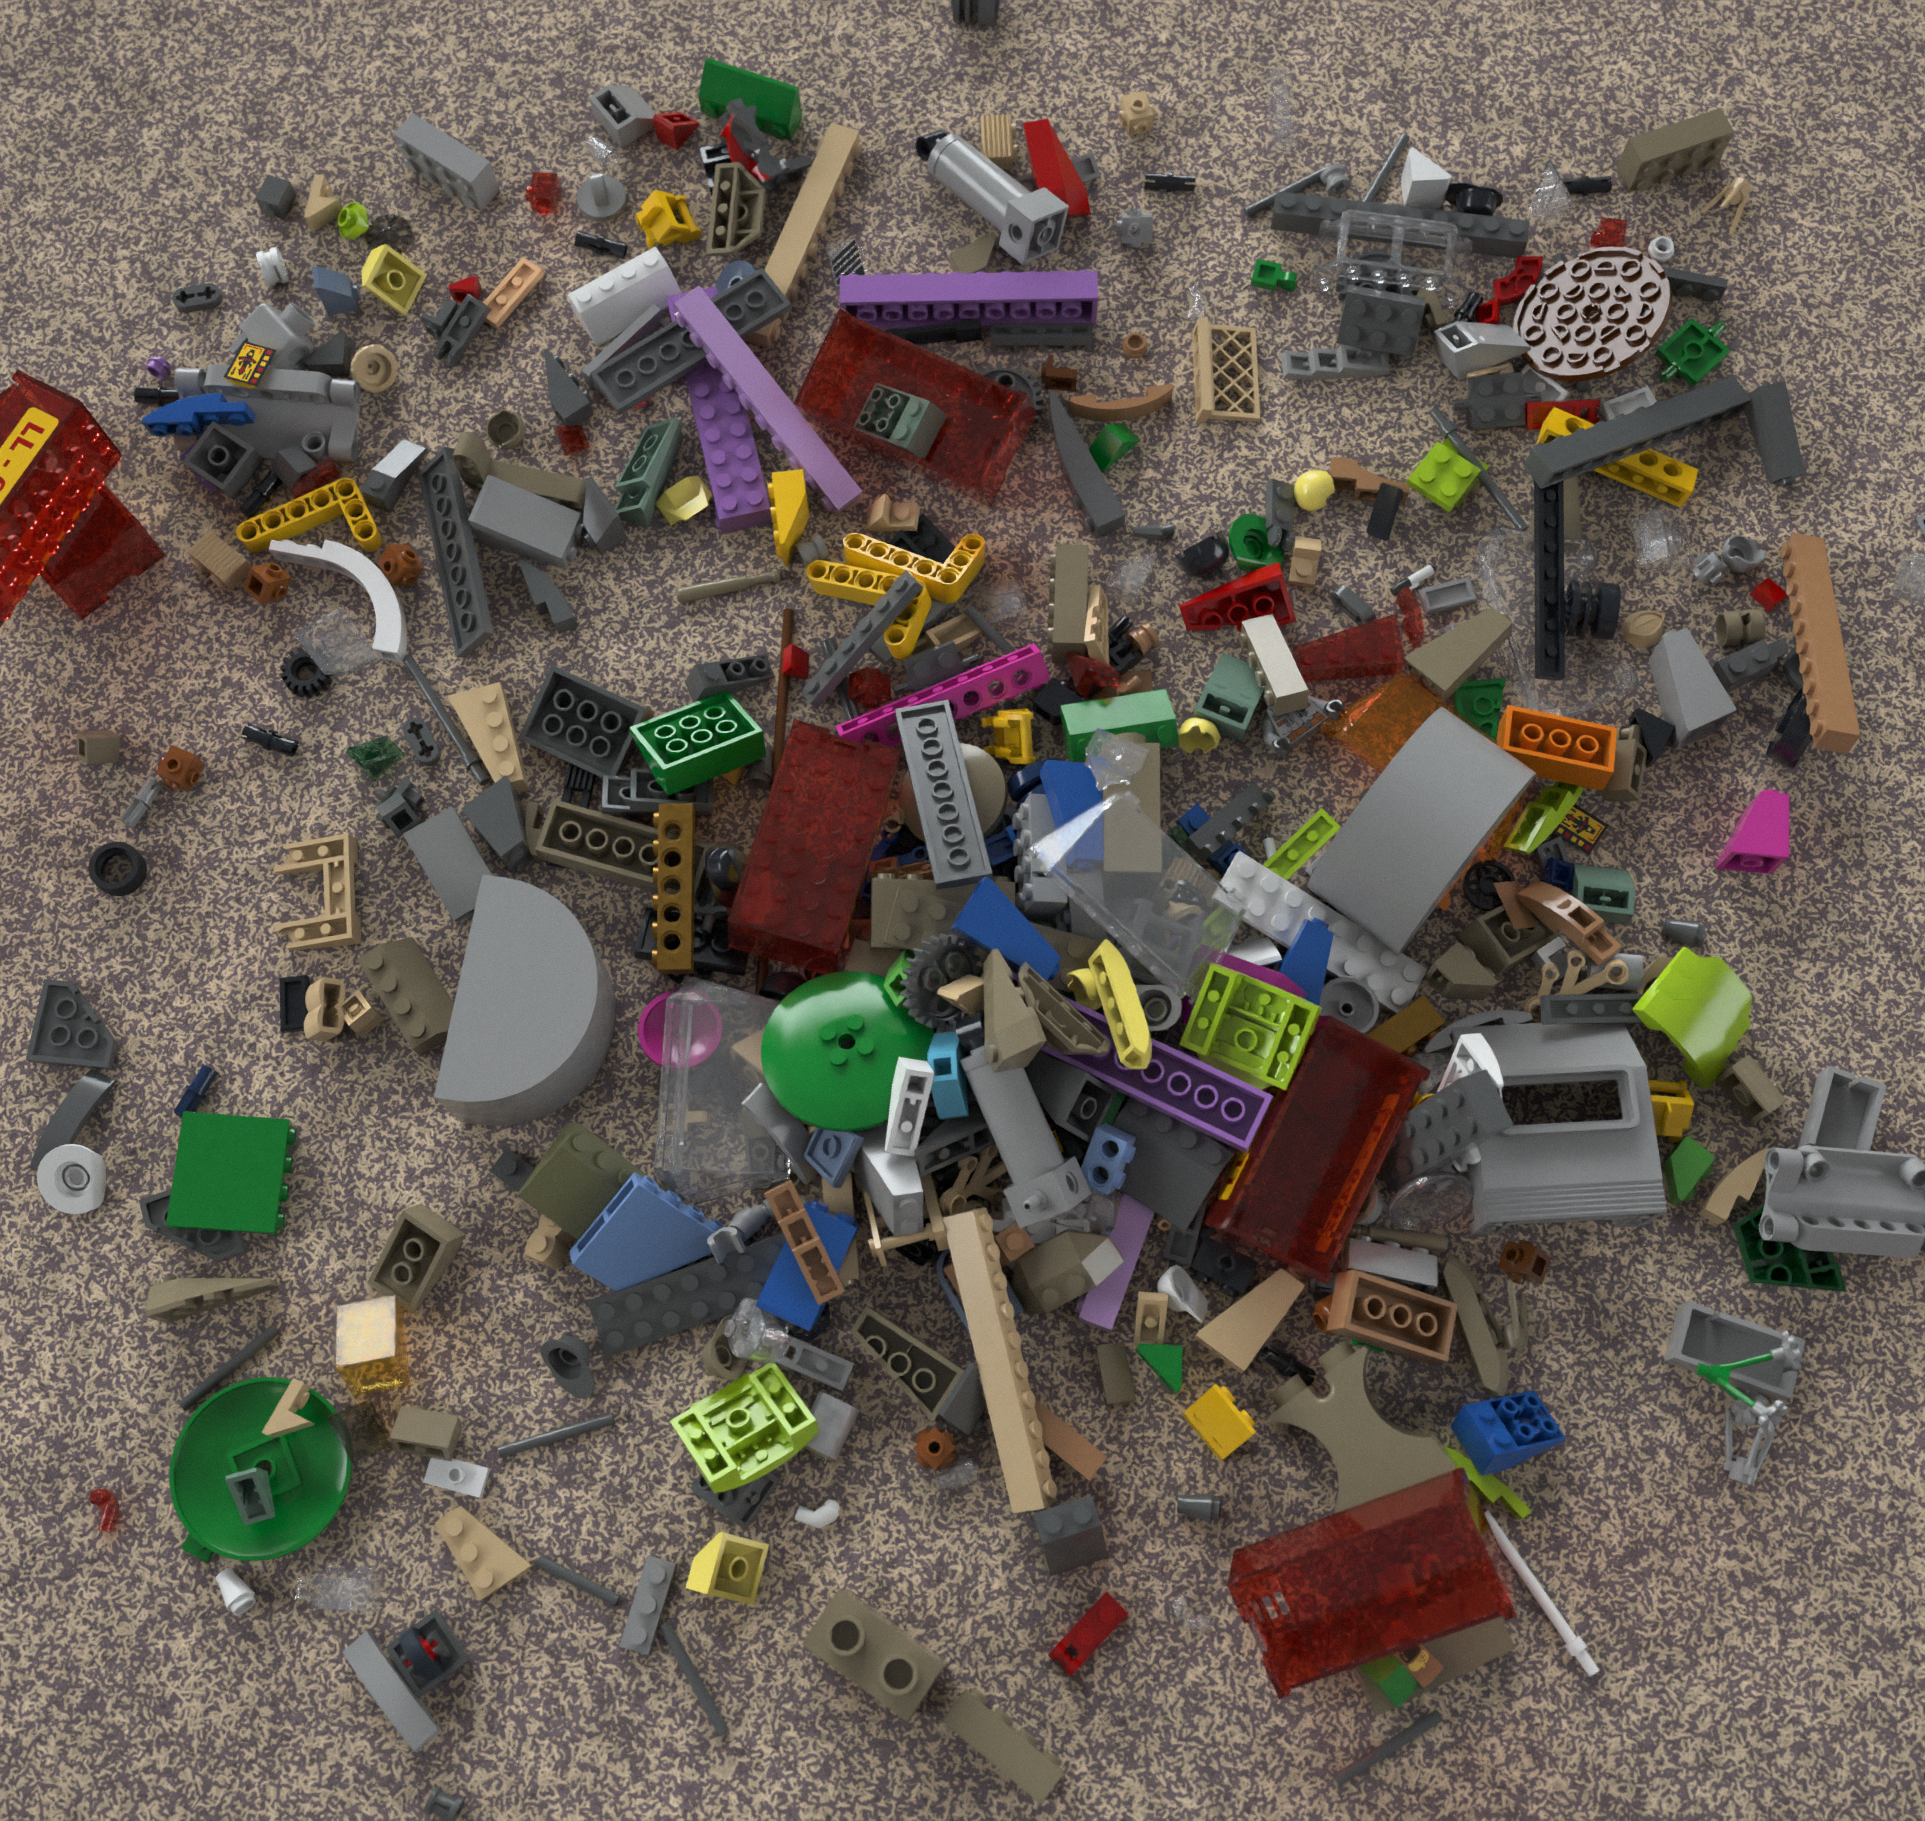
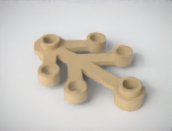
[1524,950,1629,1023]
[939,1143,1007,1216]

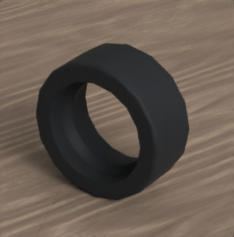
[88,841,147,896]

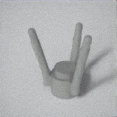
[1723,1409,1775,1486]

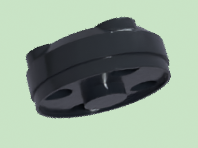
[1766,687,1813,769]

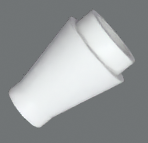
[215,1568,256,1616]

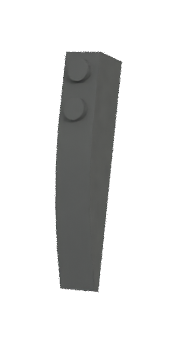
[1049,390,1126,539]

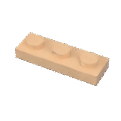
[483,257,544,329]

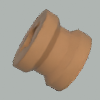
[1127,622,1160,655]

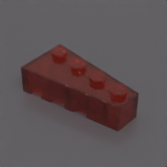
[1291,613,1404,683]

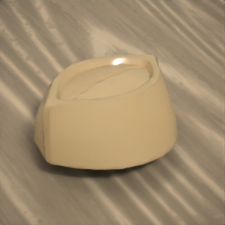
[1622,610,1666,648]

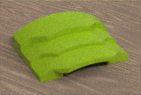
[1632,947,1752,1088]
[1179,963,1322,1090]
[670,1361,819,1493]

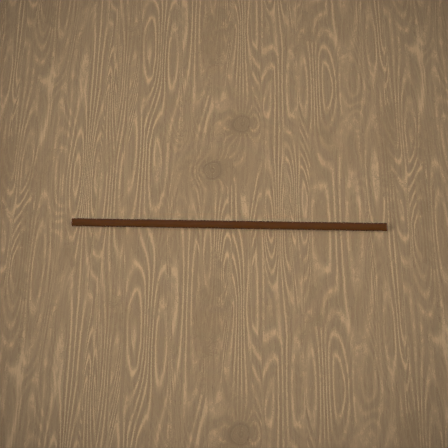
[753,609,794,1021]

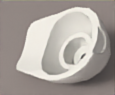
[1157,1265,1208,1323]

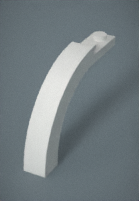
[269,540,407,663]

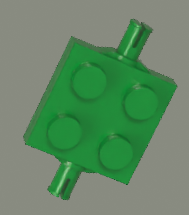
[1654,318,1731,387]

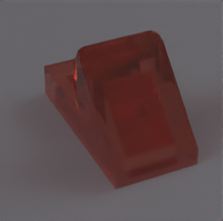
[1066,652,1122,698]

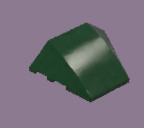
[1733,1206,1847,1292]

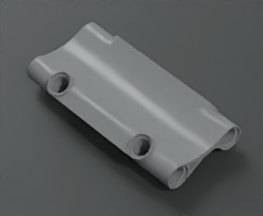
[173,364,360,464]
[1759,1145,1925,1258]

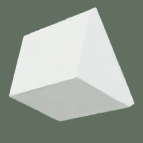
[1401,147,1452,209]

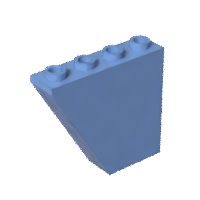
[569,1172,725,1292]

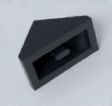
[1628,708,1675,767]

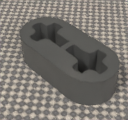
[172,283,223,313]
[1330,584,1376,629]
[403,718,441,766]

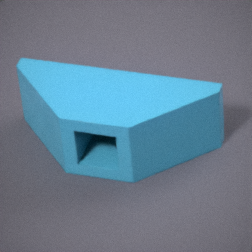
[928,1031,969,1120]

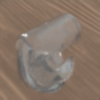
[1187,285,1208,321]
[1170,1597,1210,1632]

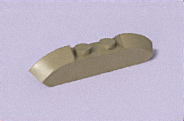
[1438,1254,1509,1398]

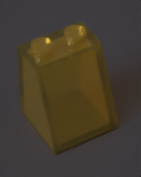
[336,1295,411,1397]

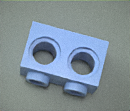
[1081,1123,1136,1195]

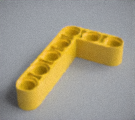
[236,478,383,553]
[843,533,985,603]
[806,560,932,659]

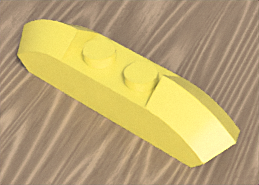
[1088,939,1152,1069]

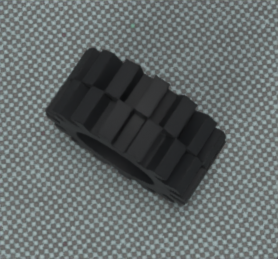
[280,647,334,698]

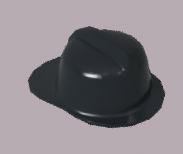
[1445,182,1503,216]
[704,842,750,908]

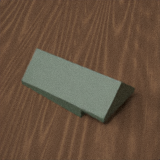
[614,417,683,529]

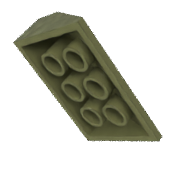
[517,1123,667,1240]

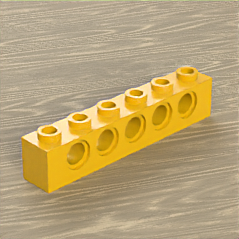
[1536,407,1699,508]

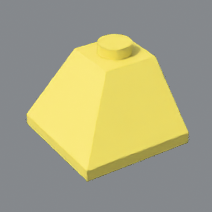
[362,244,427,316]
[686,1532,769,1605]

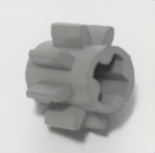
[1692,551,1727,584]

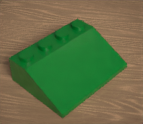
[629,690,767,795]

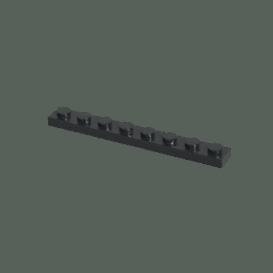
[1534,480,1565,681]

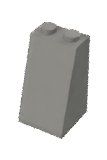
[468,475,586,569]
[1649,627,1737,751]
[403,807,494,923]
[851,1122,923,1236]

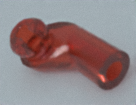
[90,1488,120,1533]

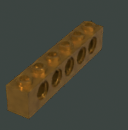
[652,803,695,974]

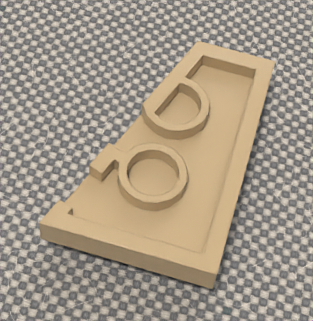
[1084,585,1109,669]
[435,1506,533,1601]

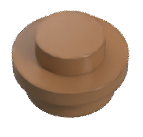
[1122,333,1148,358]

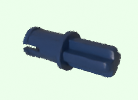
[174,1064,218,1118]

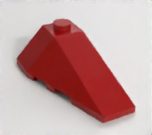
[1023,118,1091,220]
[1179,562,1296,631]

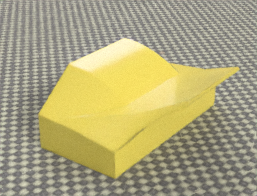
[655,475,714,526]

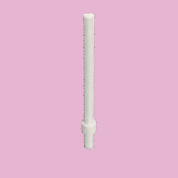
[1478,1510,1599,1677]

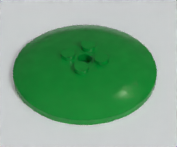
[761,971,934,1132]
[169,1377,353,1561]

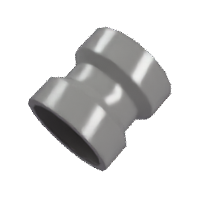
[794,533,829,568]

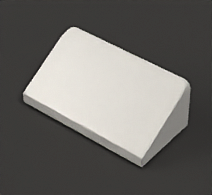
[1521,364,1571,401]

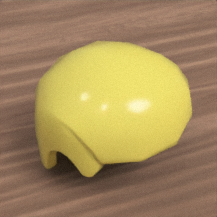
[1294,470,1335,512]
[1178,717,1221,754]
[1067,968,1102,1010]

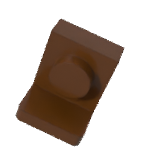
[1041,354,1078,392]

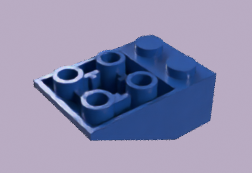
[1450,1390,1566,1476]

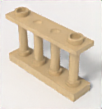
[854,1145,949,1267]

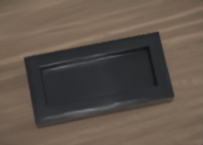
[279,975,310,1033]

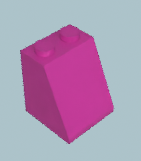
[1716,789,1789,874]

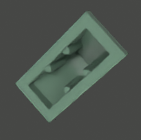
[226,1467,275,1525]

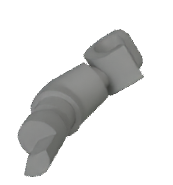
[707,1199,776,1265]

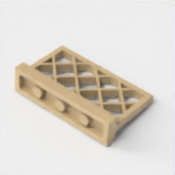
[1192,318,1260,422]

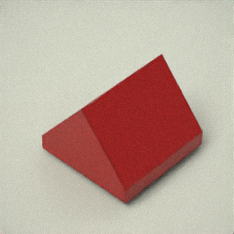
[1477,298,1500,324]

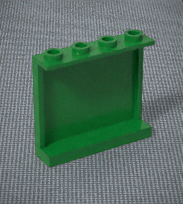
[166,1111,296,1237]

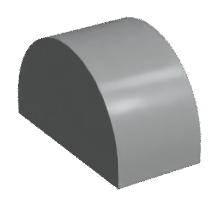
[1307,707,1537,955]
[434,875,616,1126]

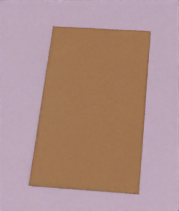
[1493,881,1537,929]

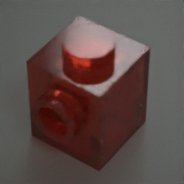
[526,172,562,215]
[1590,217,1627,249]

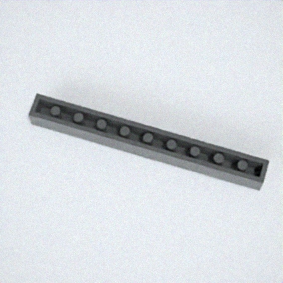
[1271,191,1530,258]
[1523,376,1752,489]

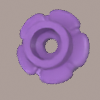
[146,356,171,380]

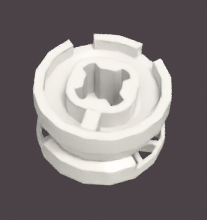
[256,247,289,287]

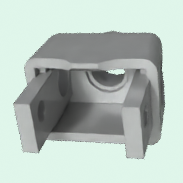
[229,302,317,371]

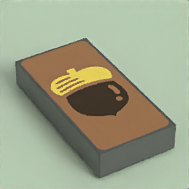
[1378,1620,1446,1690]

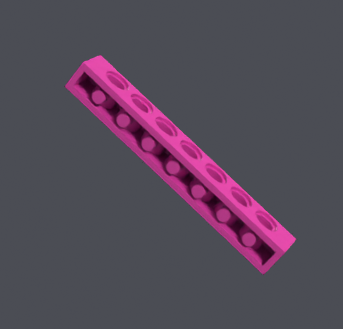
[835,643,1051,763]

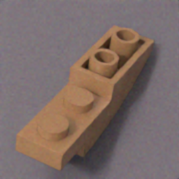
[1516,880,1622,967]

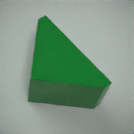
[1089,423,1140,472]
[1135,1344,1182,1395]
[1352,1638,1419,1708]

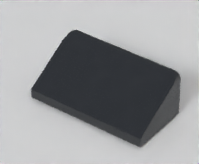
[1366,482,1403,541]

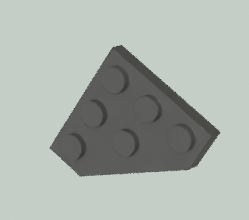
[26,979,118,1070]
[139,1189,247,1263]

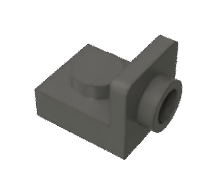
[420,298,459,337]
[1533,834,1571,877]

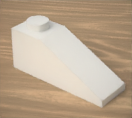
[885,1057,935,1157]

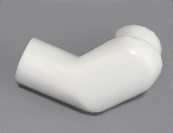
[795,1500,840,1528]

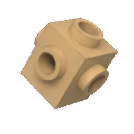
[1118,91,1156,136]

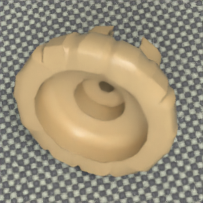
[350,344,398,393]

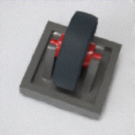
[385,1609,472,1699]

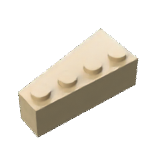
[448,682,530,793]

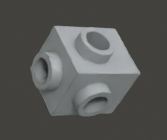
[1116,208,1153,247]

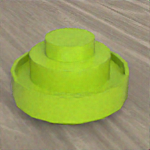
[338,202,369,240]

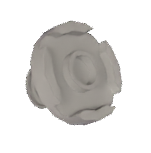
[577,173,627,222]

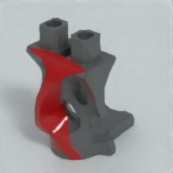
[718,98,813,193]

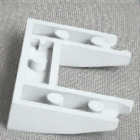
[1437,1033,1504,1172]

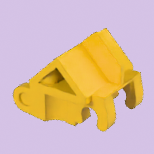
[635,190,702,250]
[981,708,1036,764]
[1648,1080,1694,1143]

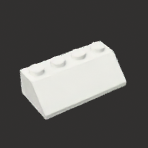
[567,247,682,347]

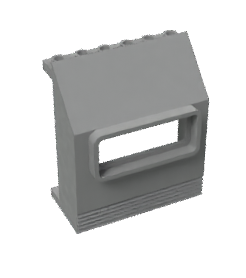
[1448,1023,1667,1236]

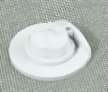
[37,1144,106,1214]

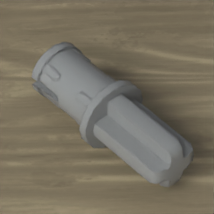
[120,776,164,828]

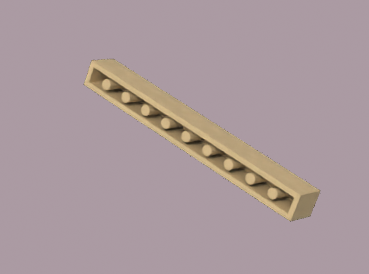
[743,122,863,349]
[942,1207,1057,1513]

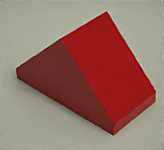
[653,112,700,151]

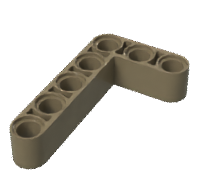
[453,431,587,513]

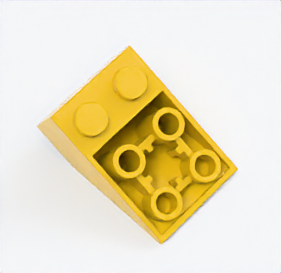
[768,469,810,567]
[1182,1384,1256,1462]

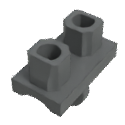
[376,778,425,829]

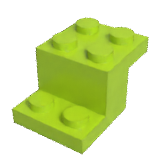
[1406,439,1490,513]

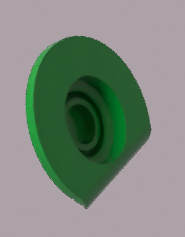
[1228,514,1284,573]

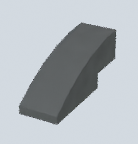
[519,559,578,634]

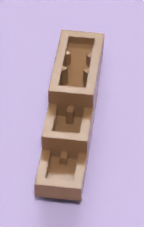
[764,1180,845,1305]
[1035,1399,1107,1481]

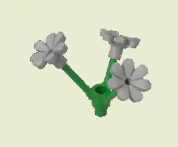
[1695,1331,1802,1437]

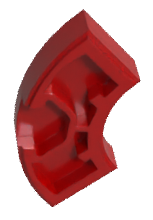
[1492,256,1543,306]

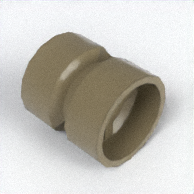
[1715,609,1765,646]

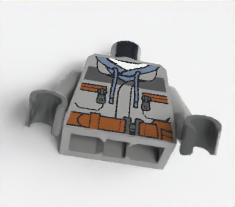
[1261,695,1346,758]

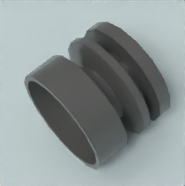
[951,0,1000,27]

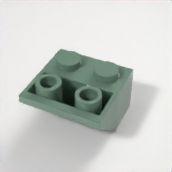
[1570,864,1635,925]

